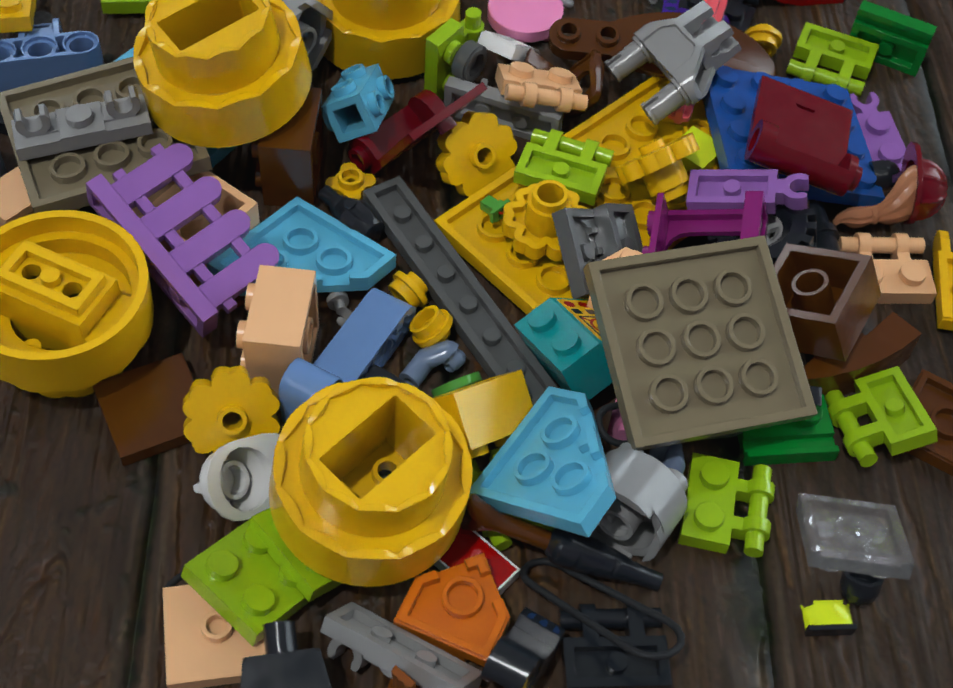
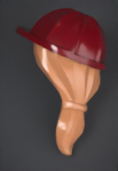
[833,142,948,228]

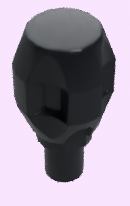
[318,185,385,242]

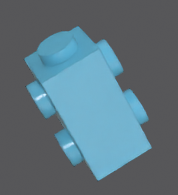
[322,63,395,143]

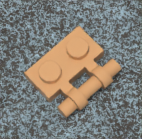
[495,61,588,113]
[838,232,937,304]

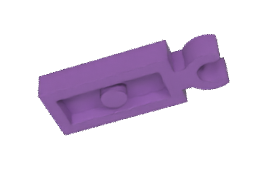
[850,92,906,177]
[686,169,809,214]

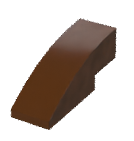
[804,312,922,396]

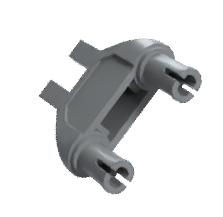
[604,0,742,126]

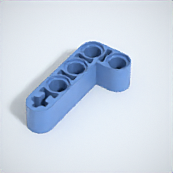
[278,288,416,423]

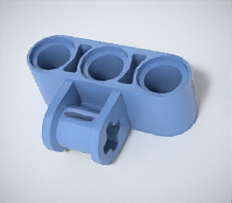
[0,18,104,92]

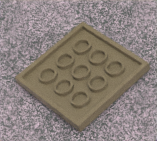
[0,57,212,213]
[583,235,818,450]

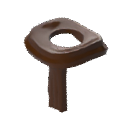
[524,48,605,119]

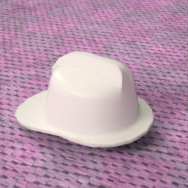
[193,433,280,521]

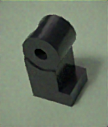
[480,607,566,688]

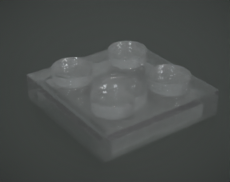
[795,493,915,580]

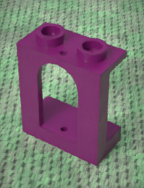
[642,191,768,254]

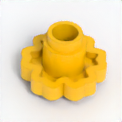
[435,111,517,197]
[615,133,700,202]
[502,180,588,261]
[182,366,281,454]

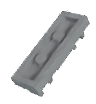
[444,76,564,140]
[11,85,153,161]
[320,602,482,688]

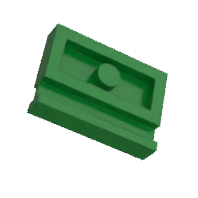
[849,0,937,77]
[737,394,840,466]

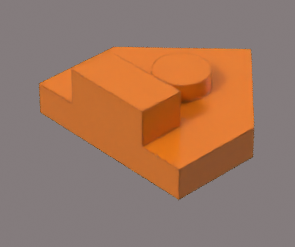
[393,553,510,667]

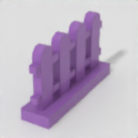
[86,143,279,338]

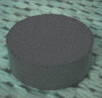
[451,40,487,82]

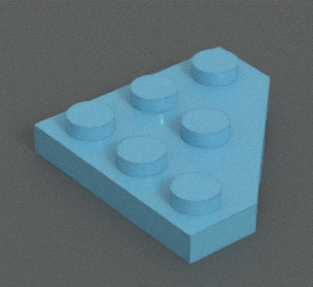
[206,196,397,296]
[469,386,616,538]

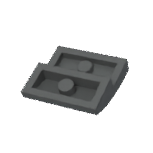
[552,203,643,299]

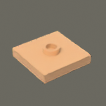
[162,584,266,688]

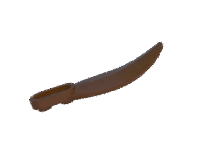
[548,12,776,79]

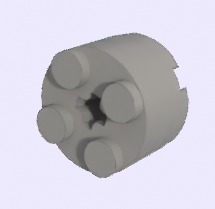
[590,442,688,562]

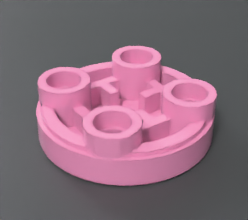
[487,0,564,42]

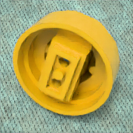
[133,0,312,148]
[317,0,460,79]
[0,210,154,398]
[269,377,473,587]

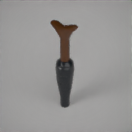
[461,493,663,592]

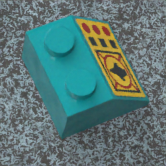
[514,297,612,400]

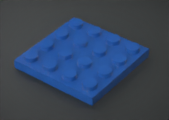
[703,66,885,206]

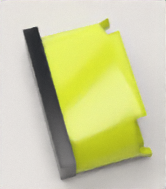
[800,600,857,637]

